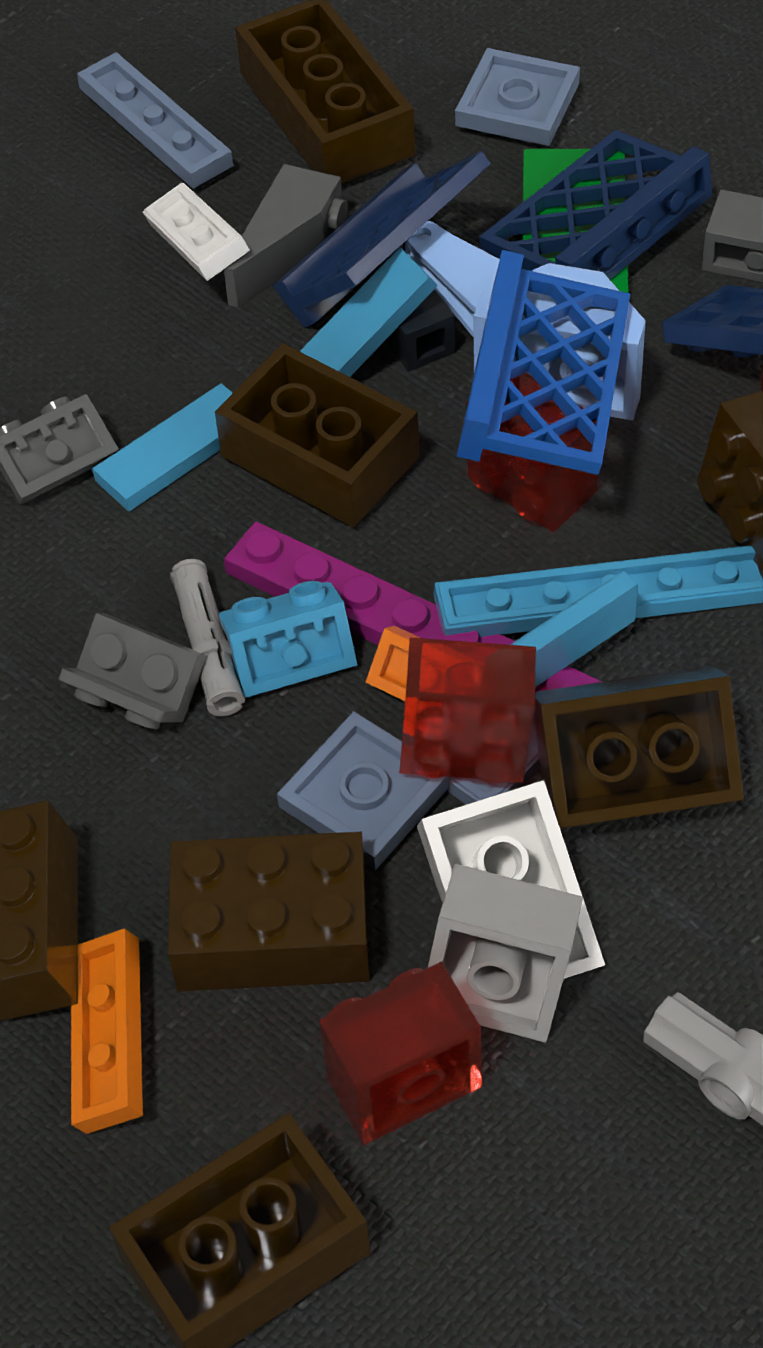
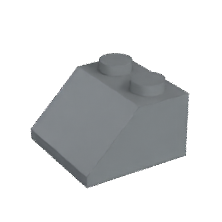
[419,864,583,1043]

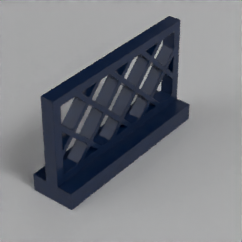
[479,130,712,280]
[273,151,491,328]

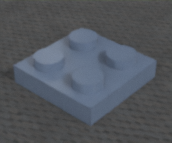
[455,48,580,146]
[277,711,451,870]

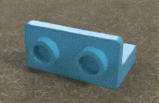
[219,581,357,698]

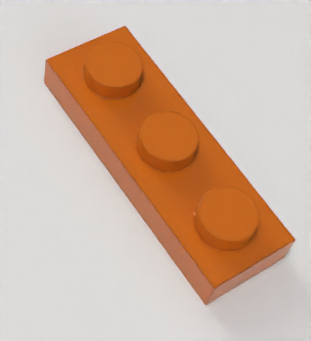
[71,928,143,1134]

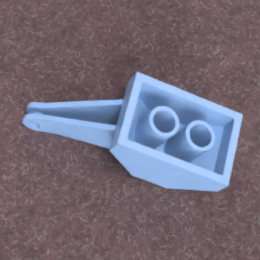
[405,221,646,421]

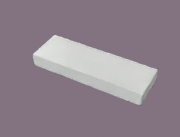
[143,183,250,281]

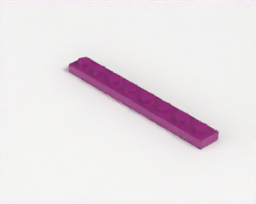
[224,521,602,708]

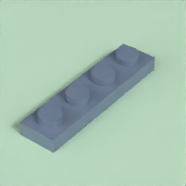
[77,52,233,189]

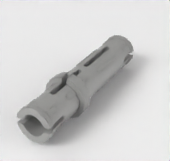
[170,559,245,716]

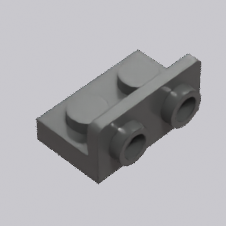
[0,394,119,505]
[59,613,207,729]

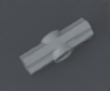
[643,992,763,1125]

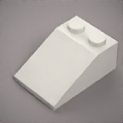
[417,780,605,979]

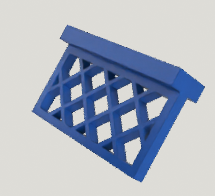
[457,250,630,475]

